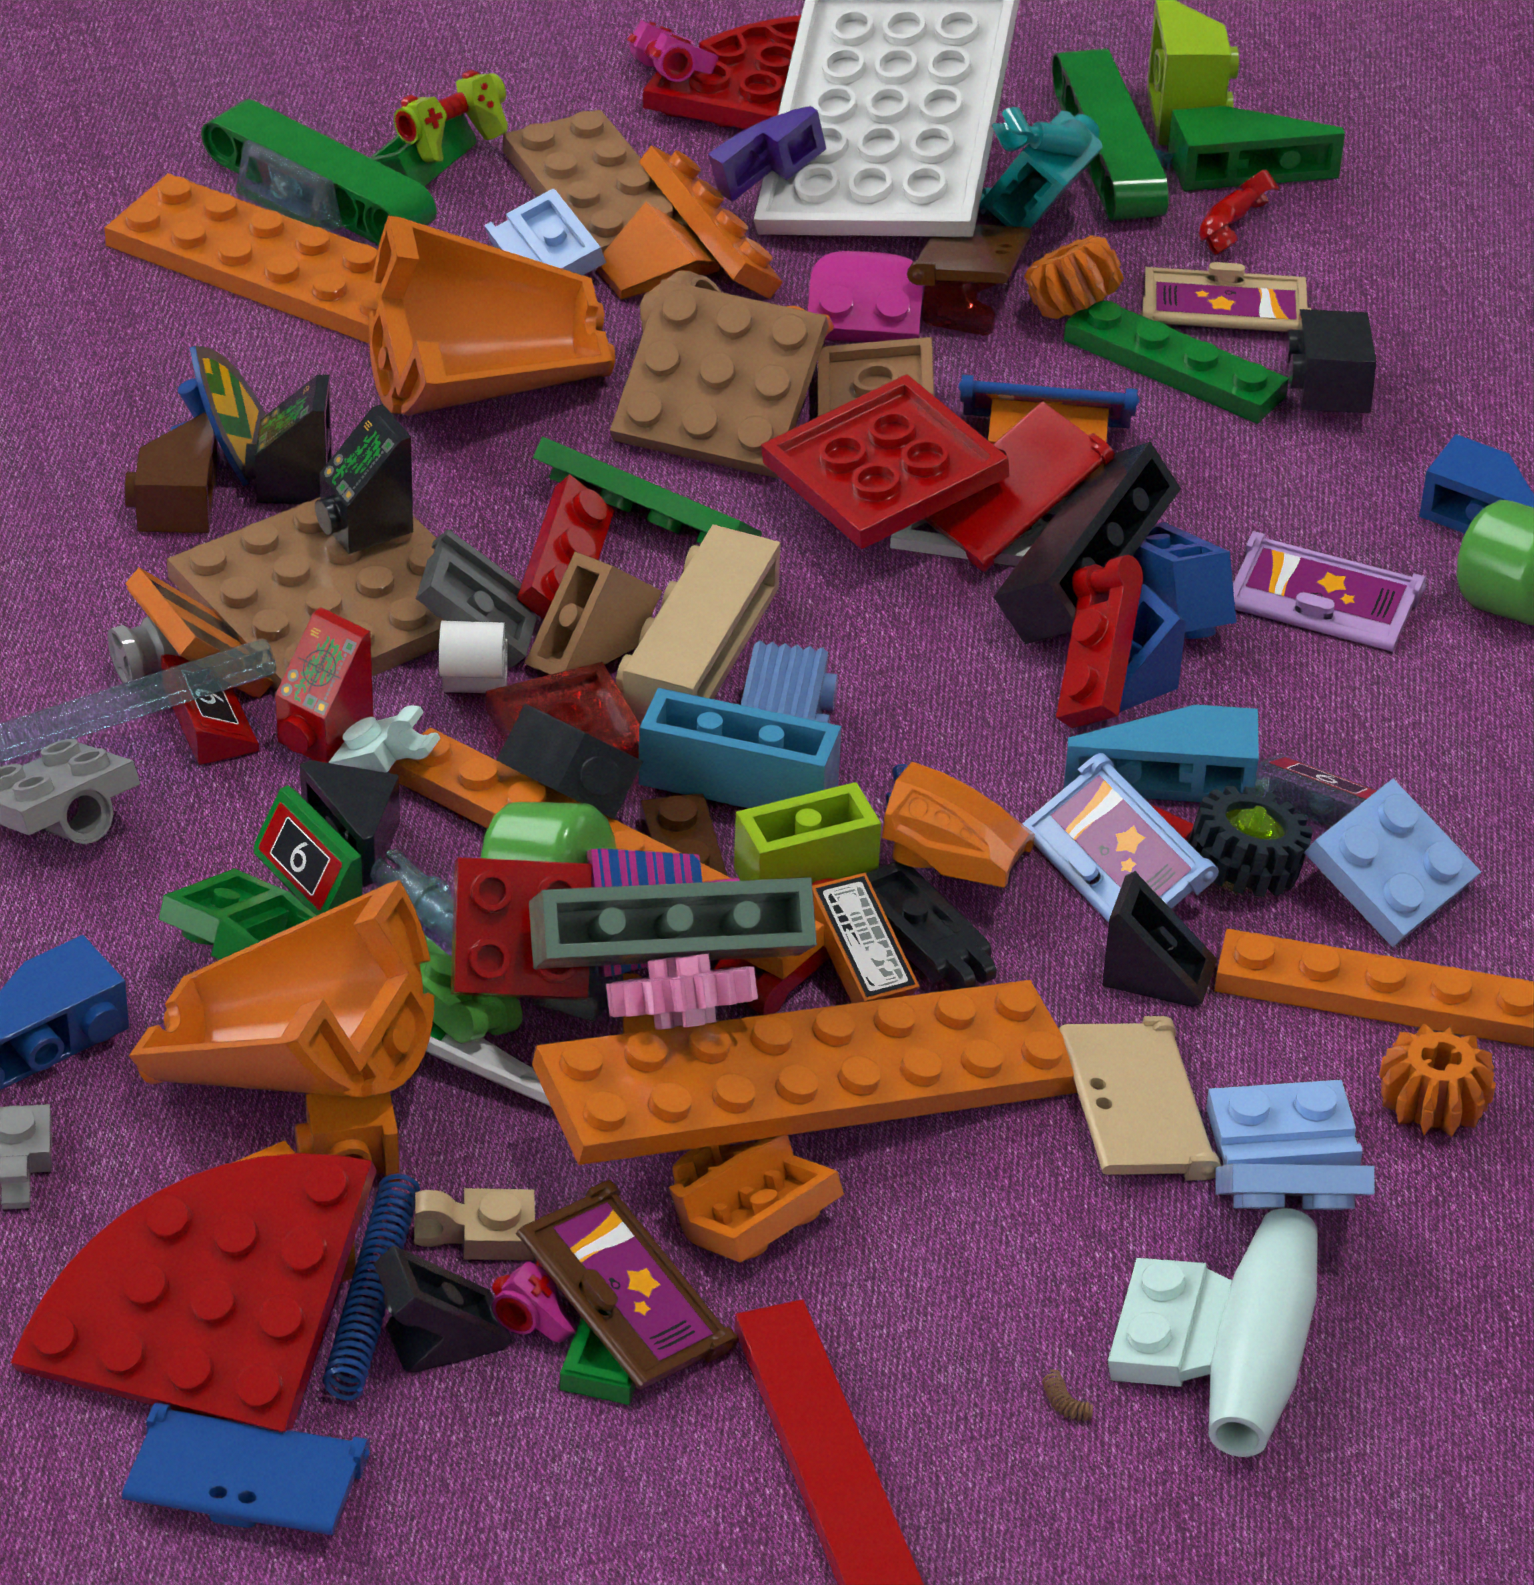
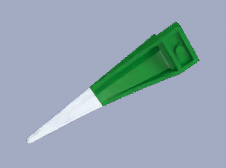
[158,868,551,1107]

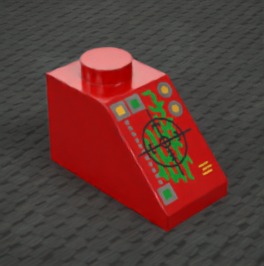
[275,607,374,763]

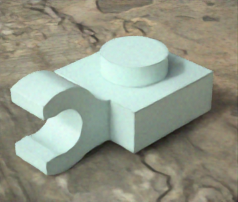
[328,705,441,772]

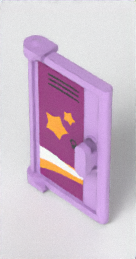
[1233,531,1426,652]

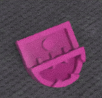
[808,251,923,343]

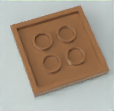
[610,279,829,478]

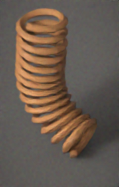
[1042,1369,1093,1421]

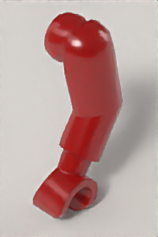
[1199,170,1280,256]

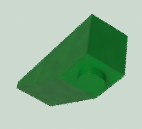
[1168,106,1345,191]

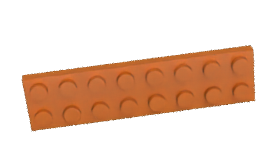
[532,980,1078,1165]

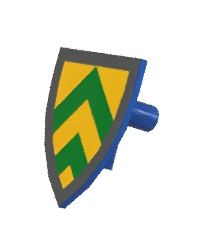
[171,346,266,486]

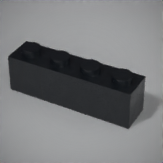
[993,442,1181,645]

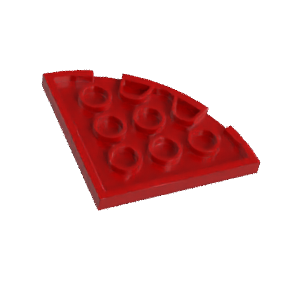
[642,15,802,129]
[10,1153,377,1433]

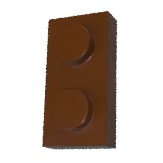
[640,793,728,876]

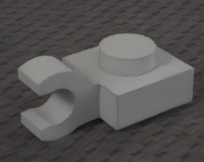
[0,1104,52,1210]

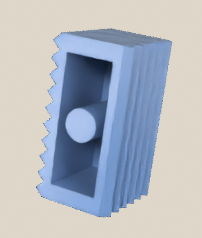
[741,640,838,723]

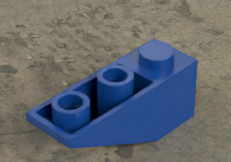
[0,935,129,1090]

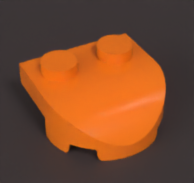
[669,1135,844,1263]

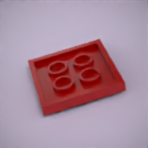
[761,374,1010,549]

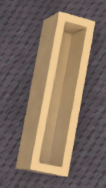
[616,525,781,723]

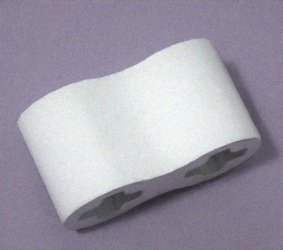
[439,621,508,694]

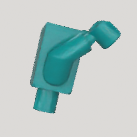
[979,107,1103,229]

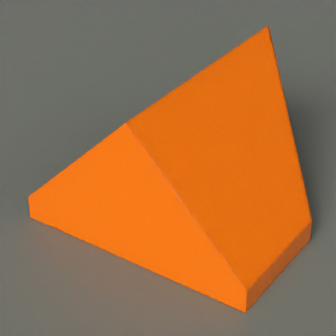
[596,202,720,300]

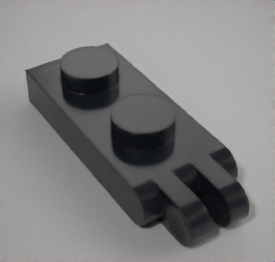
[866,861,997,990]

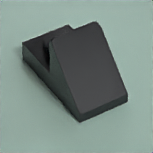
[374,1245,512,1373]

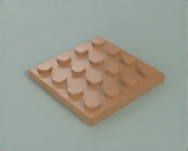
[167,497,445,692]

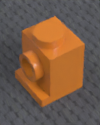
[295,1091,400,1183]

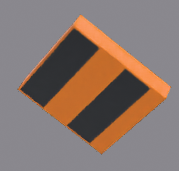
[125,567,273,698]

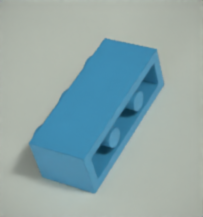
[638,688,842,808]

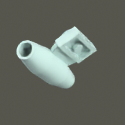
[1108,1208,1318,1457]

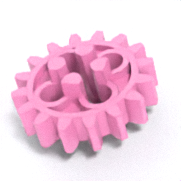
[606,954,758,1029]

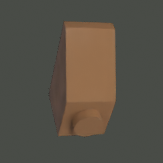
[524,552,662,683]

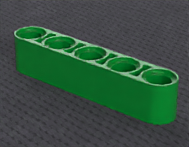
[1052,48,1169,221]
[201,99,437,245]

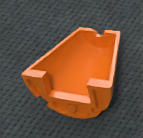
[369,216,615,416]
[129,880,434,1098]

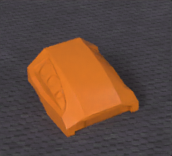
[882,762,1035,888]

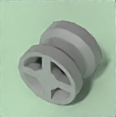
[107,616,177,687]

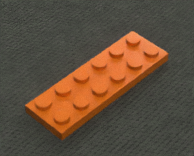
[104,173,381,343]

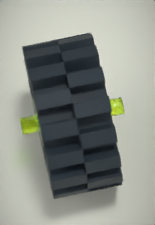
[1188,786,1313,897]

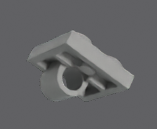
[0,739,140,844]

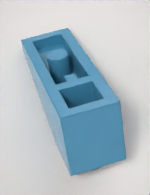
[1063,705,1259,802]

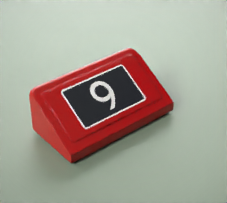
[161,654,259,765]

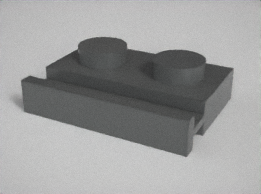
[416,529,537,668]

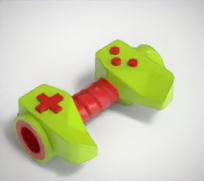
[394,70,508,163]

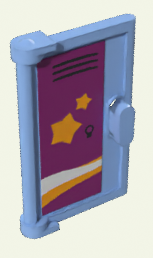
[1022,753,1219,922]

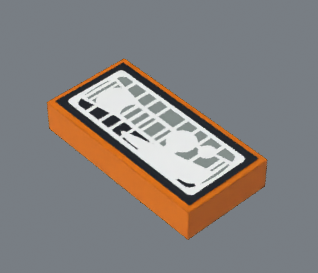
[812,873,920,1003]

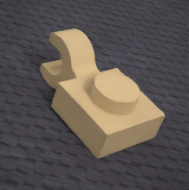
[414,1188,535,1260]

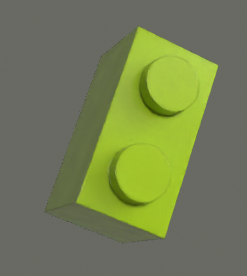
[734,782,881,883]

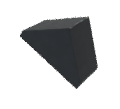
[300,760,400,887]
[1102,871,1217,1007]

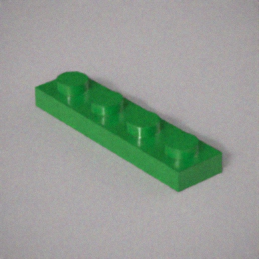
[1064,300,1289,424]
[533,436,763,544]

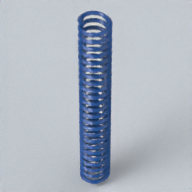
[322,1174,420,1401]

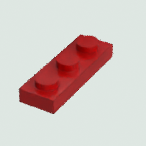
[517,474,614,619]

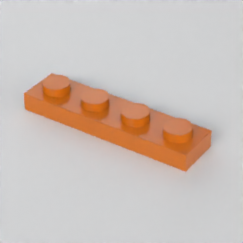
[639,145,783,299]

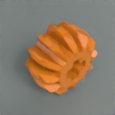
[1024,235,1124,319]
[1379,1023,1496,1137]

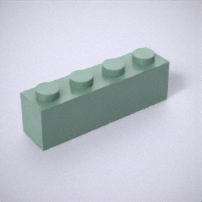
[529,878,817,969]

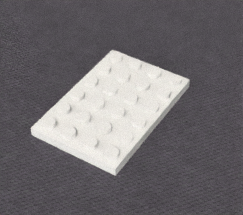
[754,0,1020,237]

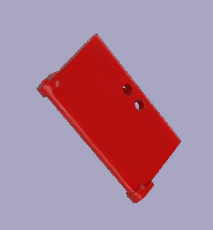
[924,401,1115,572]

